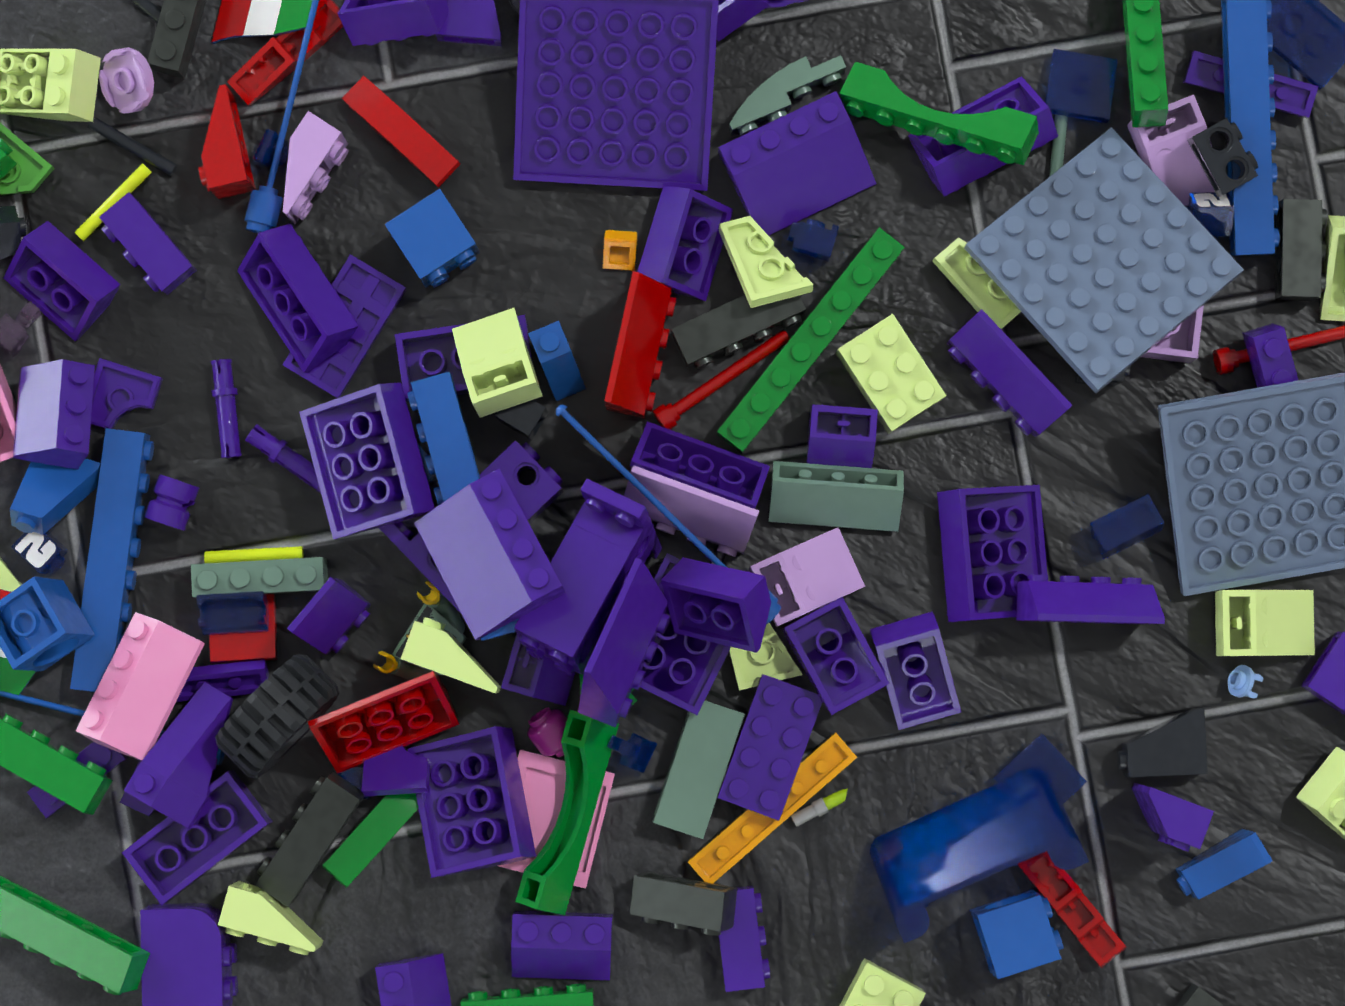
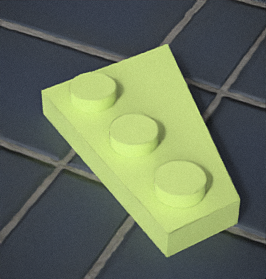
[719,216,813,308]
[932,238,1021,329]
[729,623,803,690]

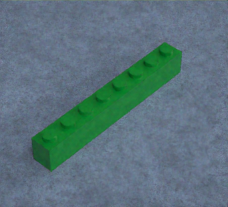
[716,227,905,454]

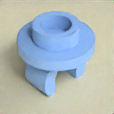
[1228,665,1263,698]

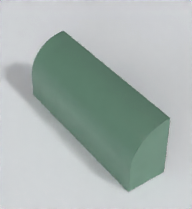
[768,461,904,532]
[652,701,744,839]

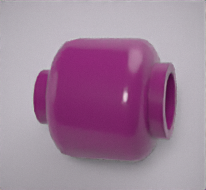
[527,707,568,757]

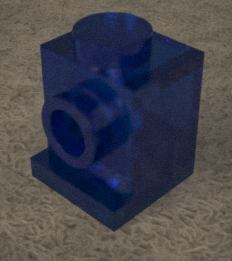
[788,219,839,261]

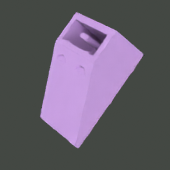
[1127,94,1216,206]
[283,111,349,224]
[749,527,865,627]

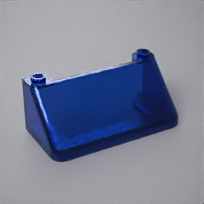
[870,768,1089,944]

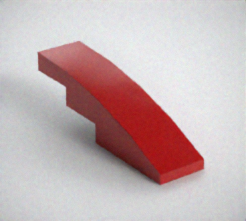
[227,0,343,106]
[342,75,460,188]
[1015,841,1126,968]

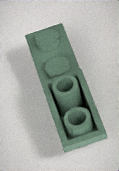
[729,55,846,136]

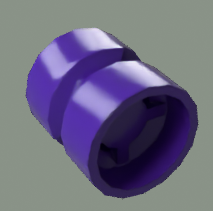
[144,474,200,531]

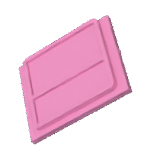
[499,749,615,889]

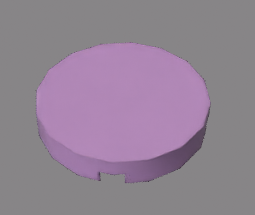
[99,47,154,114]

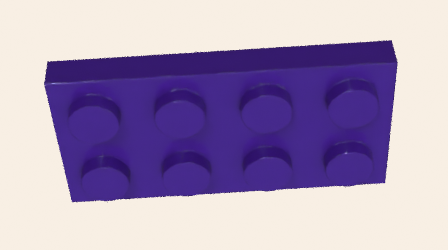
[283,254,407,398]
[717,674,823,821]

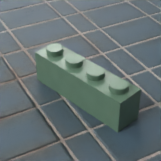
[191,557,328,598]

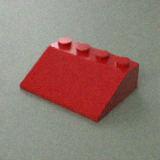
[604,271,677,418]
[308,671,459,774]

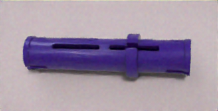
[211,359,242,458]
[245,424,321,493]

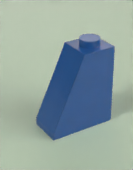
[528,321,586,402]
[10,459,101,535]
[1176,829,1273,900]

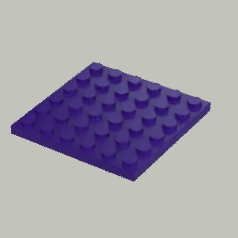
[513,0,719,191]

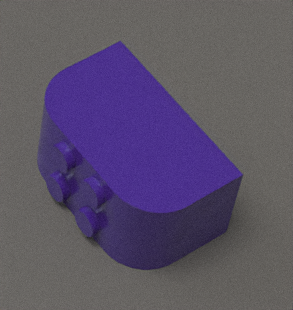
[140,903,238,1006]

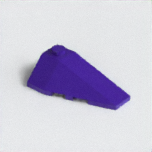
[123,682,233,829]

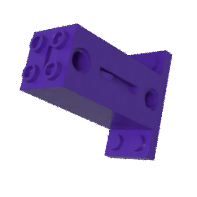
[379,440,564,613]
[514,478,662,675]

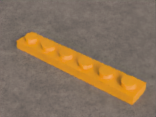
[687,732,857,883]

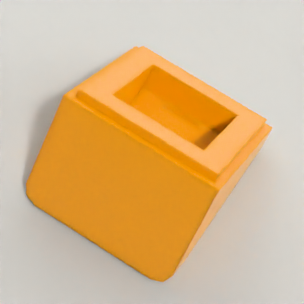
[603,230,637,271]

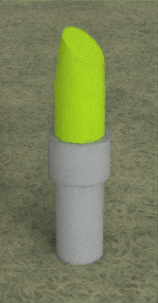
[791,789,848,827]

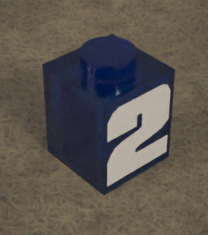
[1184,192,1234,236]
[11,531,69,575]

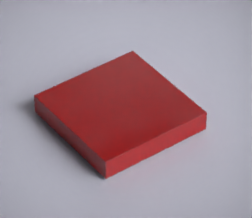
[209,594,277,664]

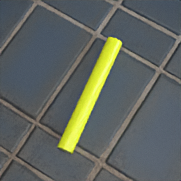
[74,163,152,241]
[204,546,304,563]

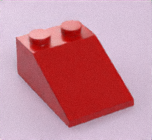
[198,84,256,199]

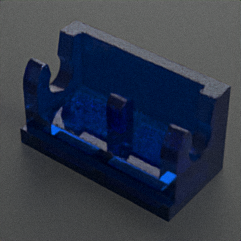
[1090,494,1164,559]
[197,591,269,635]

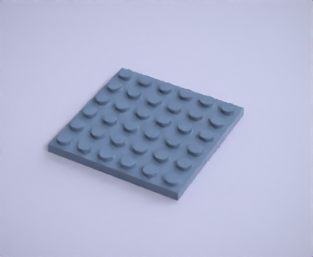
[964,127,1244,393]
[1157,372,1345,596]

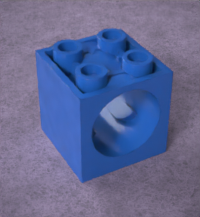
[385,189,480,288]
[0,576,95,671]
[970,890,1064,979]

